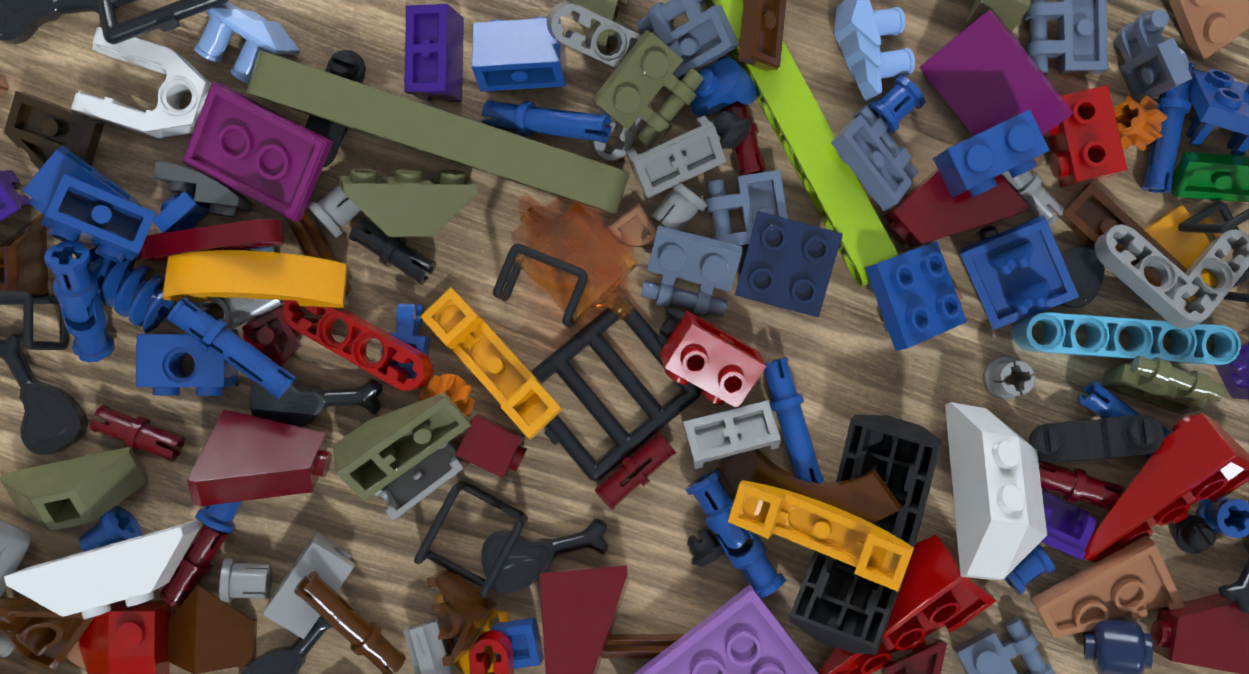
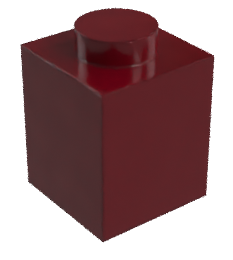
[455,414,528,478]

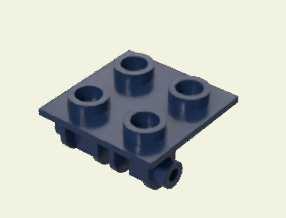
[735,211,843,318]

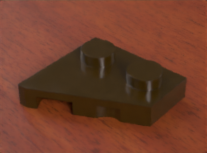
[4,91,104,170]

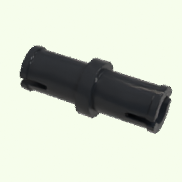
[349,216,436,285]

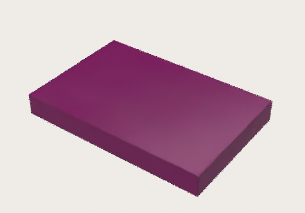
[919,9,1073,136]
[182,83,333,221]

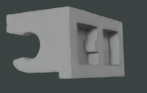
[625,116,727,198]
[683,400,781,469]
[374,440,470,521]
[262,531,355,639]

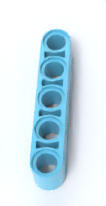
[1012,312,1241,365]

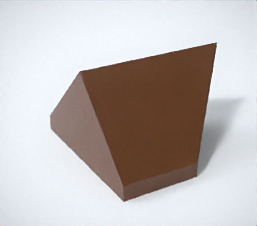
[0,214,49,295]
[427,570,497,666]
[167,585,257,674]
[0,596,96,672]

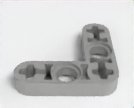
[546,2,650,161]
[1095,224,1249,329]

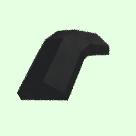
[789,414,942,655]

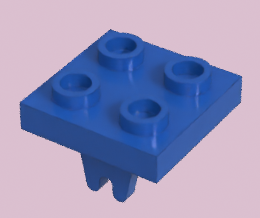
[1186,69,1249,156]
[959,215,1079,330]
[865,241,967,351]

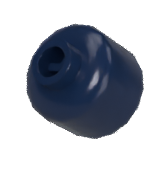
[1083,620,1153,674]

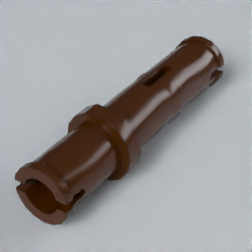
[294,571,406,674]

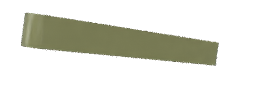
[246,50,630,215]

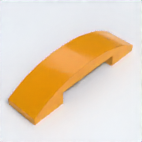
[162,250,348,308]
[420,287,563,440]
[728,480,914,592]

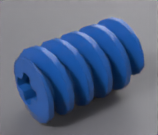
[88,247,174,333]

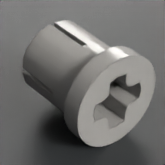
[652,183,708,231]
[307,185,362,238]
[982,357,1035,399]
[219,558,272,603]

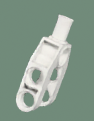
[70,27,211,139]

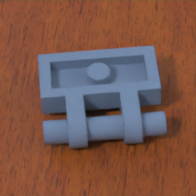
[637,0,739,87]
[1024,0,1108,75]
[1113,10,1193,103]
[831,105,918,211]
[705,170,788,248]
[641,225,742,317]
[953,617,1056,674]

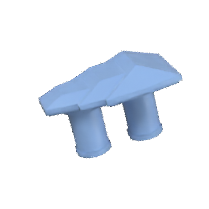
[834,0,915,101]
[194,2,300,84]

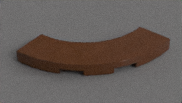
[716,449,901,523]

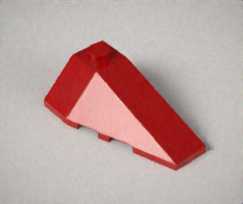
[1084,412,1249,563]
[819,534,996,674]
[79,600,171,674]

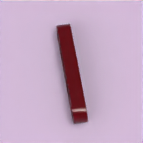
[139,219,284,262]

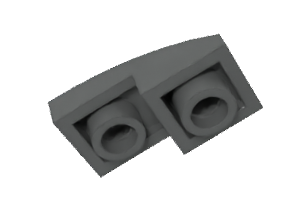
[153,161,253,217]

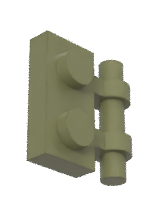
[591,30,704,148]
[1102,356,1225,415]

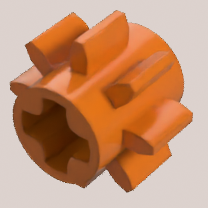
[1113,95,1167,151]
[418,374,475,417]

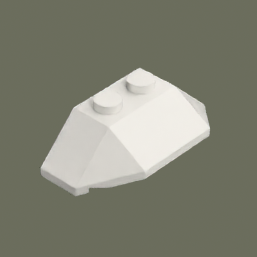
[945,402,1047,581]
[4,520,199,619]

